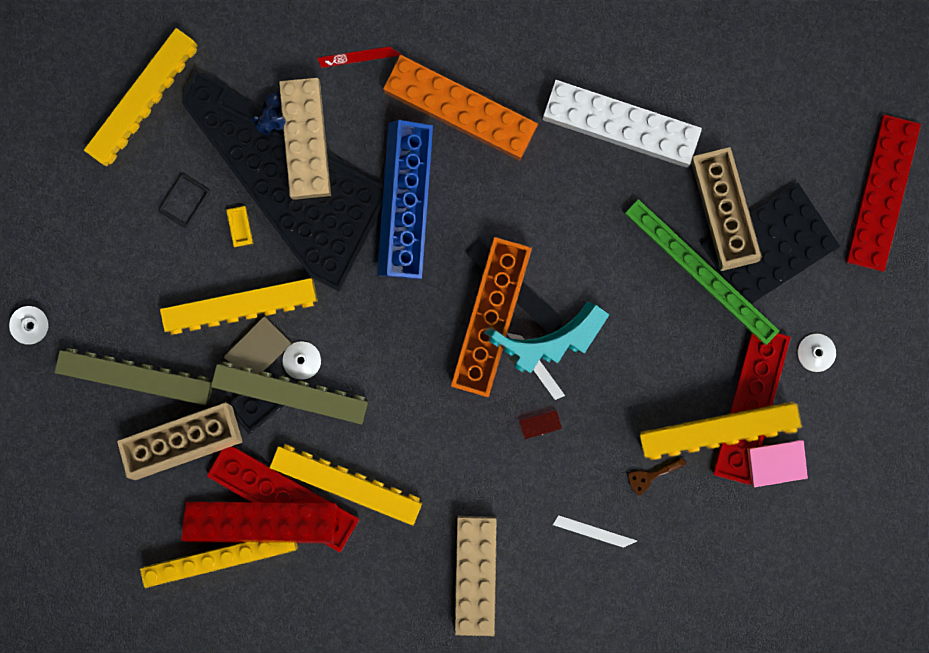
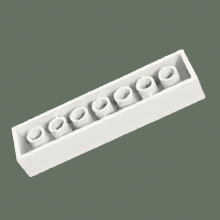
[543,80,702,168]

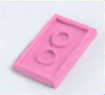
[747,440,808,487]

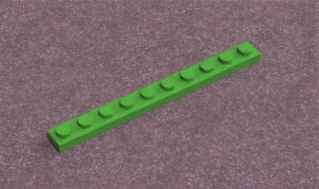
[625,199,779,346]

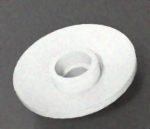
[9,306,48,344]
[797,334,836,372]
[283,341,321,380]

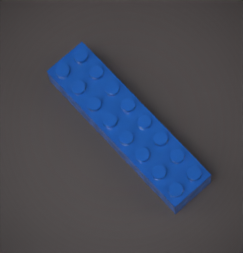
[377,120,433,279]

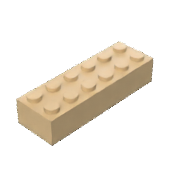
[280,78,331,200]
[691,147,761,271]
[117,403,243,480]
[455,516,496,636]

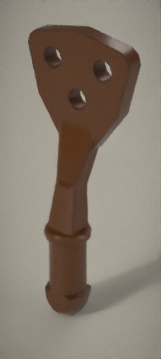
[628,459,686,496]

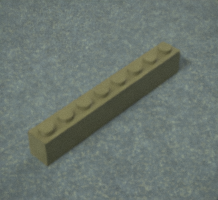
[55,348,213,405]
[211,362,368,424]

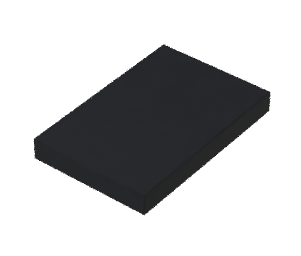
[227,369,285,435]

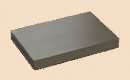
[224,316,292,374]

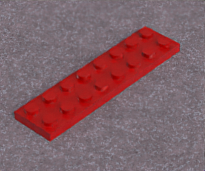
[846,115,921,272]
[713,333,791,485]
[207,446,360,553]
[181,502,337,544]

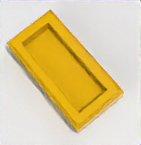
[226,206,253,247]

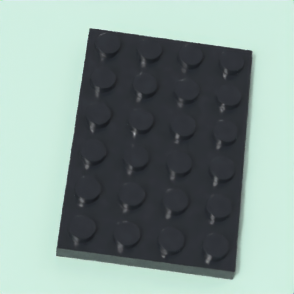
[702,183,840,304]

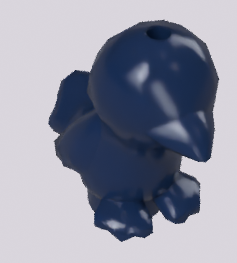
[252,93,286,135]

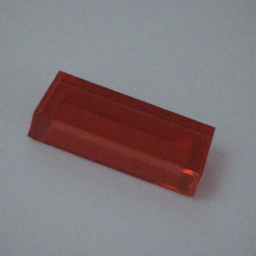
[520,410,562,439]

